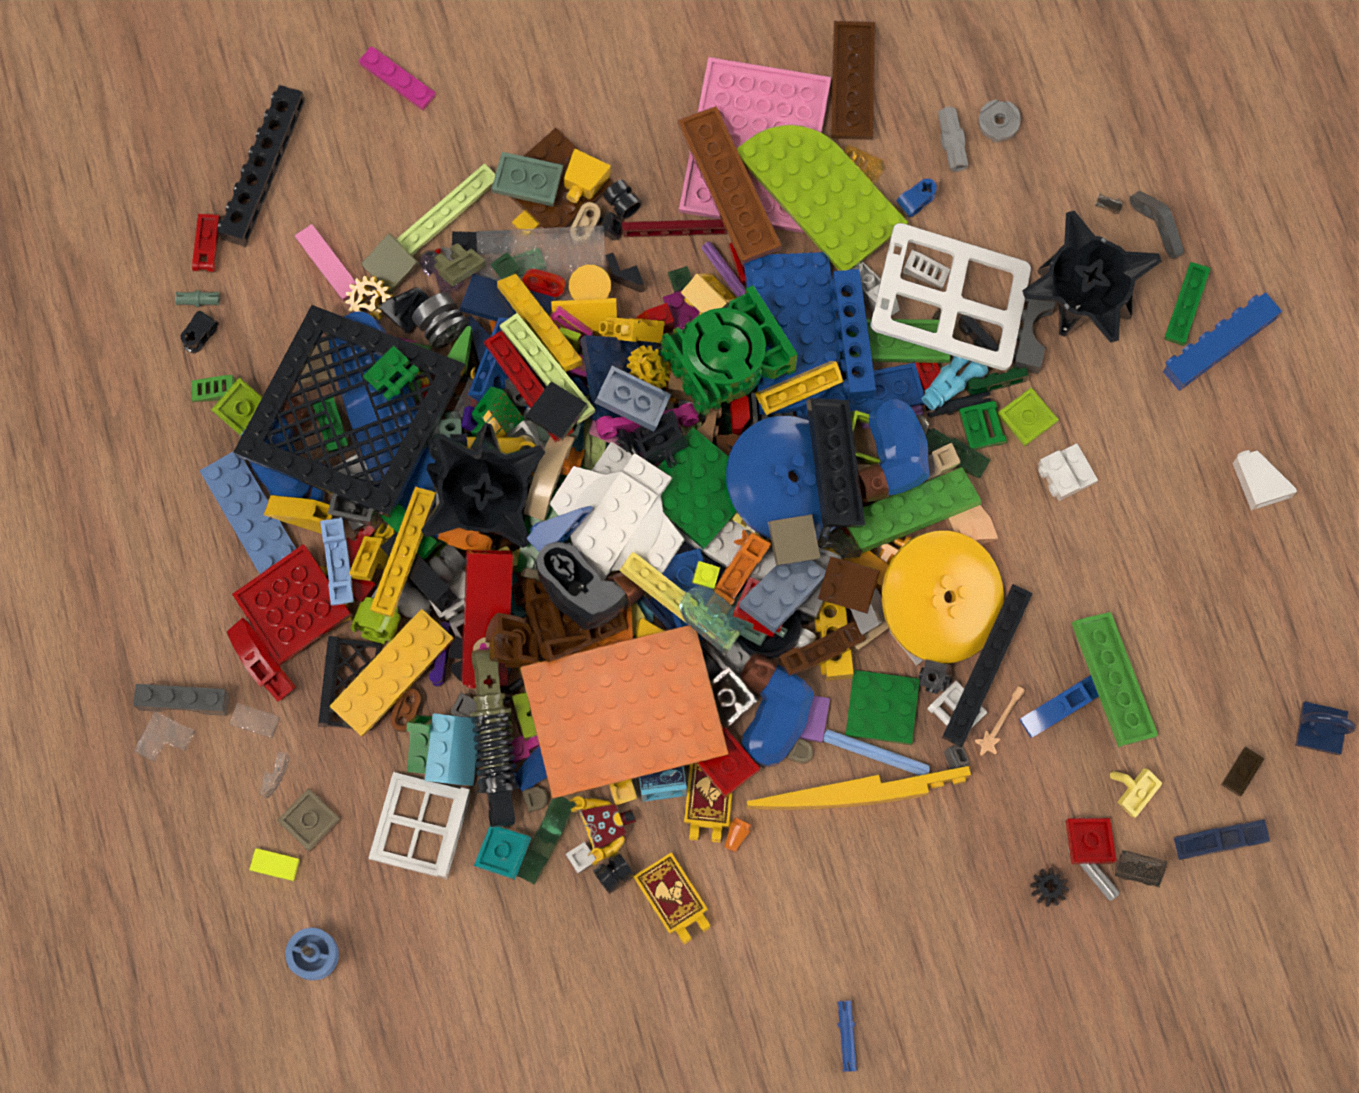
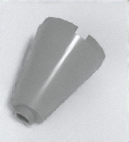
[371,577,433,618]

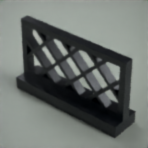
[318,636,381,731]

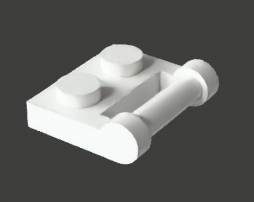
[927,681,987,727]

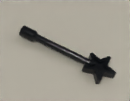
[616,428,642,458]

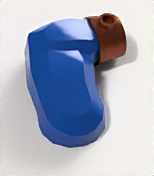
[241,397,313,499]
[858,399,930,502]

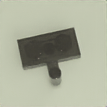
[817,527,862,558]

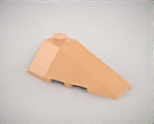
[936,469,998,545]

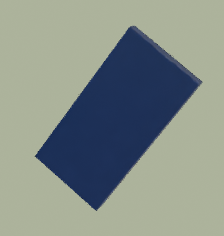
[460,274,555,322]

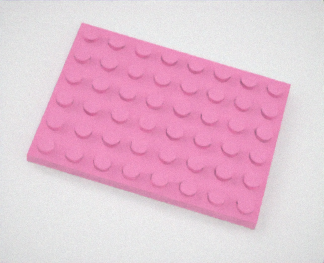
[679,57,831,233]

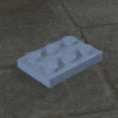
[594,366,671,431]

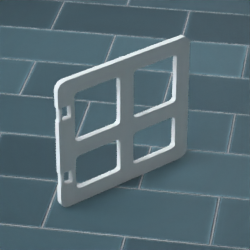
[871,223,1031,370]

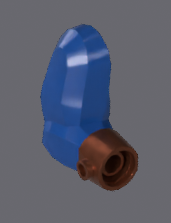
[739,653,814,767]

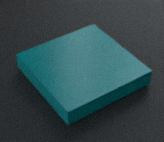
[474,826,531,880]

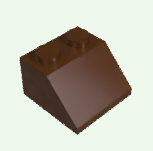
[818,556,880,614]

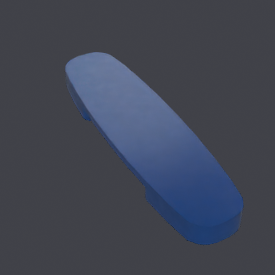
[328,311,445,546]

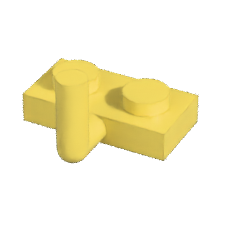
[1110,768,1163,818]

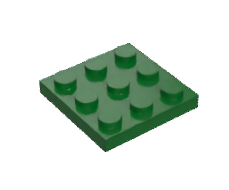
[845,670,920,745]

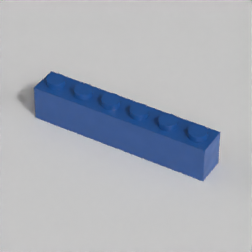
[1163,292,1282,391]

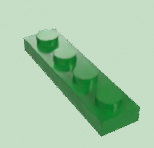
[1164,261,1211,346]

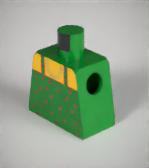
[471,386,524,437]

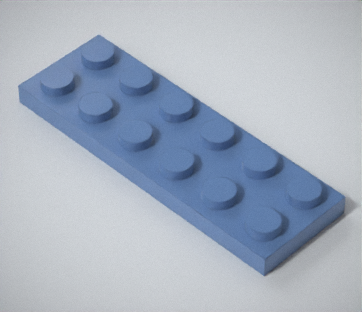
[200,451,296,574]

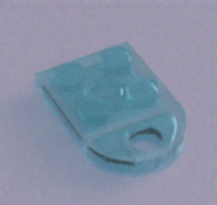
[680,587,747,654]

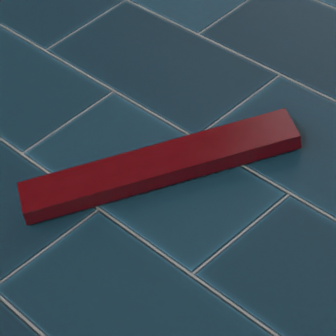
[622,219,728,238]

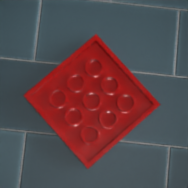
[232,544,352,666]

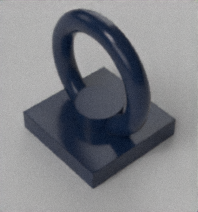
[1295,701,1356,756]

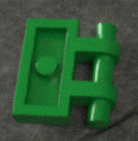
[363,346,420,401]

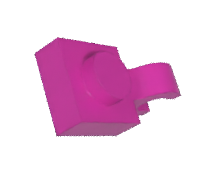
[511,735,540,763]

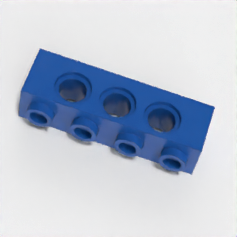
[468,318,520,402]

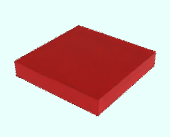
[1065,818,1117,864]

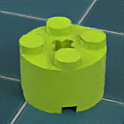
[351,597,401,644]

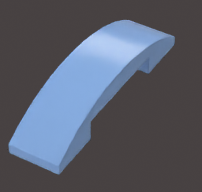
[320,518,354,606]

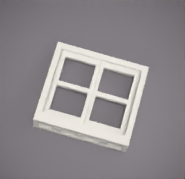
[368,772,471,879]

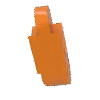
[438,528,493,550]

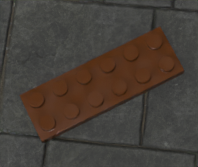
[831,21,875,140]

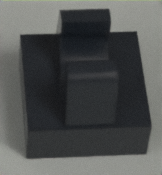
[597,212,624,240]

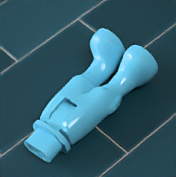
[922,356,988,410]

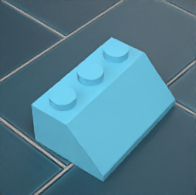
[425,714,480,786]

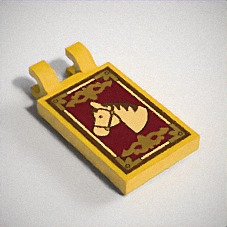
[684,763,732,843]
[633,852,711,945]

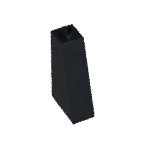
[380,532,458,613]

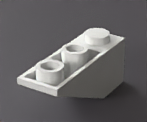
[852,261,900,316]

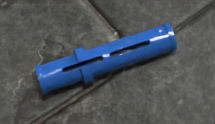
[837,1001,858,1072]

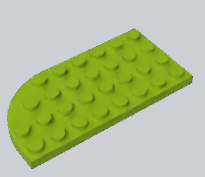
[737,125,908,271]

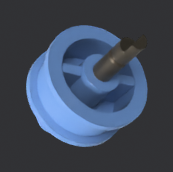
[285,928,339,981]

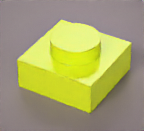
[692,561,720,590]

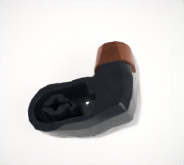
[536,542,644,630]

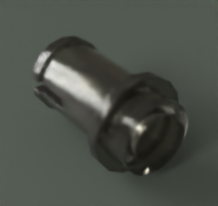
[1095,194,1123,215]

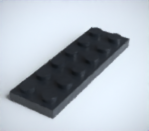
[806,398,865,528]

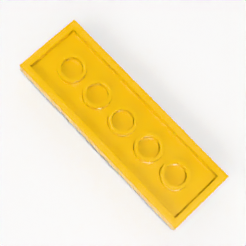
[330,609,454,737]

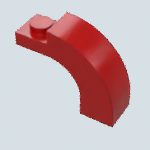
[346,525,377,603]

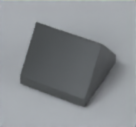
[943,745,970,769]

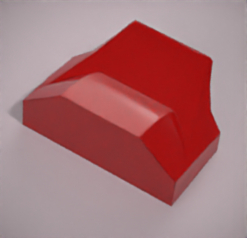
[730,395,750,435]

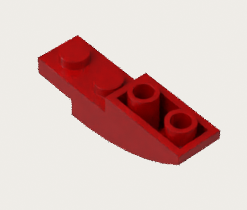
[226,617,296,702]

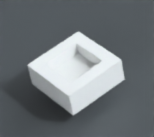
[566,842,596,874]

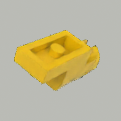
[349,523,396,581]

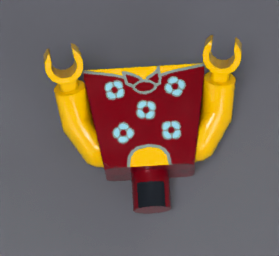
[569,796,636,865]

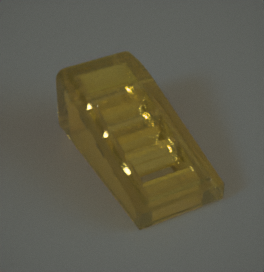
[844,144,885,184]

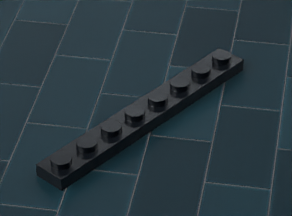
[941,584,1033,748]

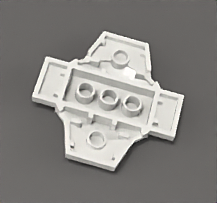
[549,453,685,580]

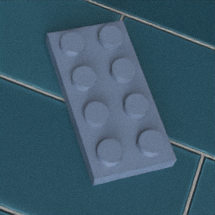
[739,560,826,633]

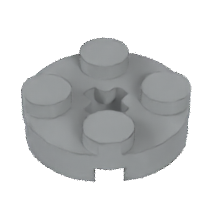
[978,100,1020,143]

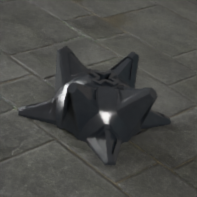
[1022,210,1162,343]
[421,423,546,548]

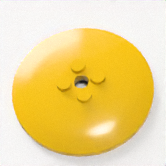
[882,531,1004,663]

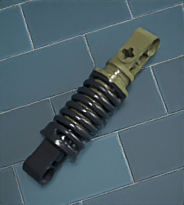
[469,649,520,828]

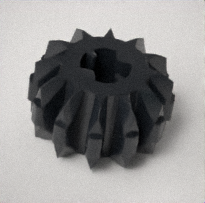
[1030,868,1069,907]

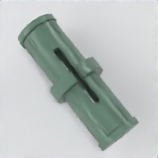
[175,290,220,307]

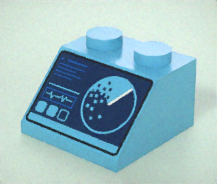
[639,766,687,802]

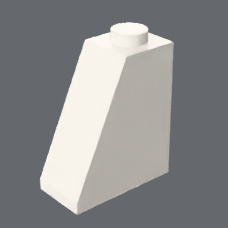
[1233,450,1297,511]

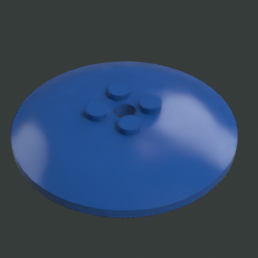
[726,416,835,540]

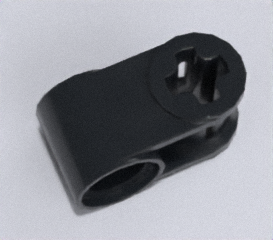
[180,311,219,353]

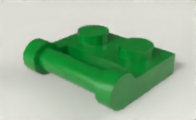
[958,401,1007,451]

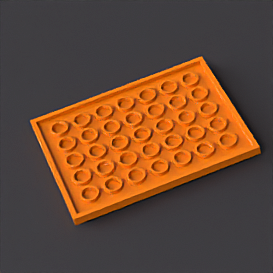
[521,625,728,799]

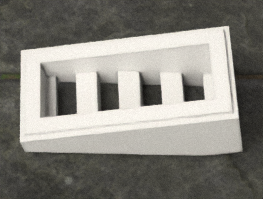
[903,250,950,289]

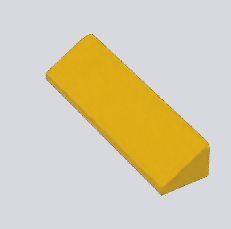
[755,361,844,415]

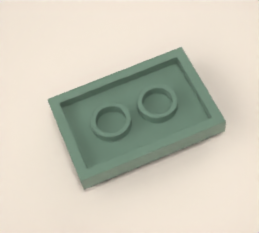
[491,152,563,206]

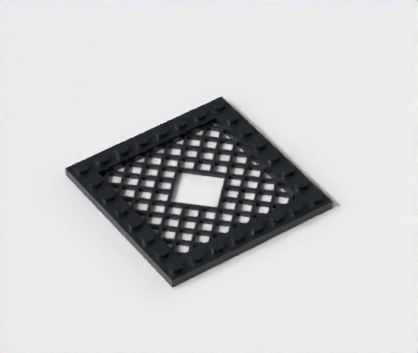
[233,305,467,518]

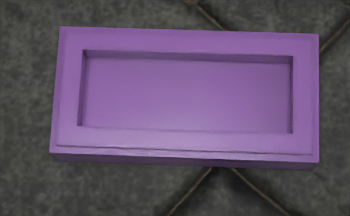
[800,696,830,743]

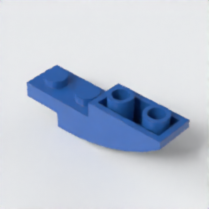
[1019,675,1099,738]
[515,746,548,791]

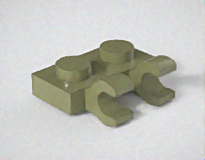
[434,243,485,286]

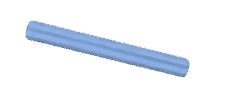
[823,730,930,776]

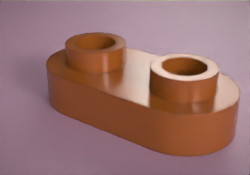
[391,688,422,732]

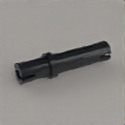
[926,390,992,419]

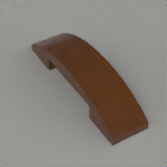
[779,621,867,676]

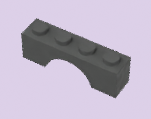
[1012,299,1055,374]
[133,684,229,716]

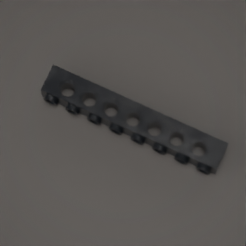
[218,84,306,247]

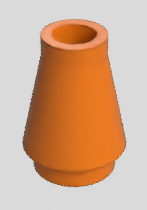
[724,817,751,852]

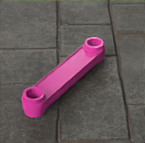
[596,403,699,440]

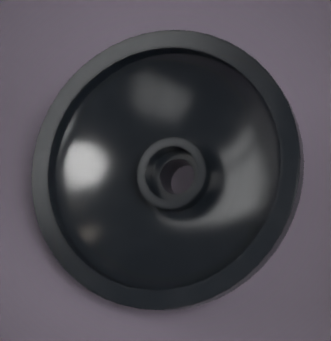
[736,611,802,659]

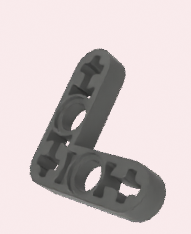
[1129,191,1184,259]

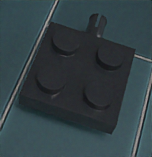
[634,410,689,468]

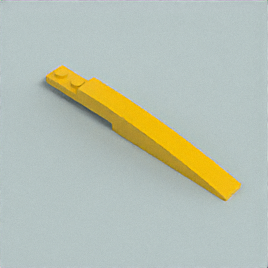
[746,766,971,810]

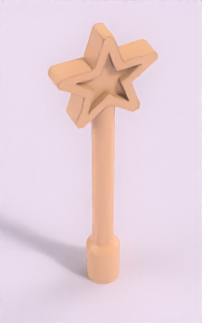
[974,686,1025,756]

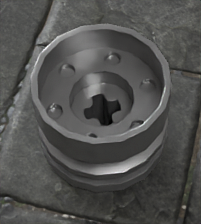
[412,292,469,349]

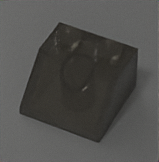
[710,666,759,729]

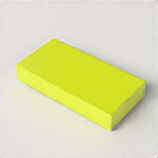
[249,848,300,882]

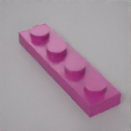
[358,46,436,111]

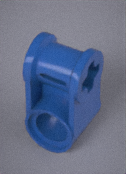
[896,178,937,217]

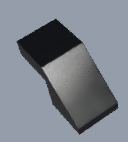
[605,252,644,293]

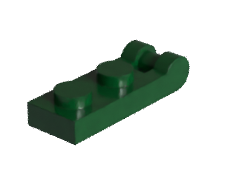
[966,367,1028,395]

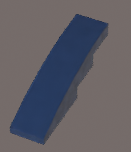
[1174,819,1271,860]

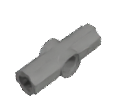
[938,107,968,172]

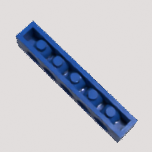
[829,269,876,399]

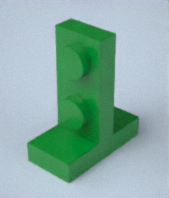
[313,397,350,454]
[406,715,433,774]

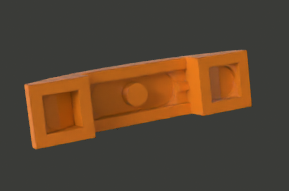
[704,532,771,619]

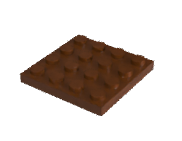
[510,128,614,239]

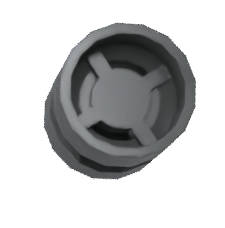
[427,544,466,584]

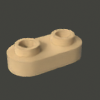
[570,202,601,244]

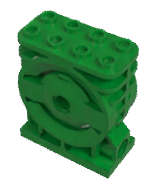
[660,285,798,416]

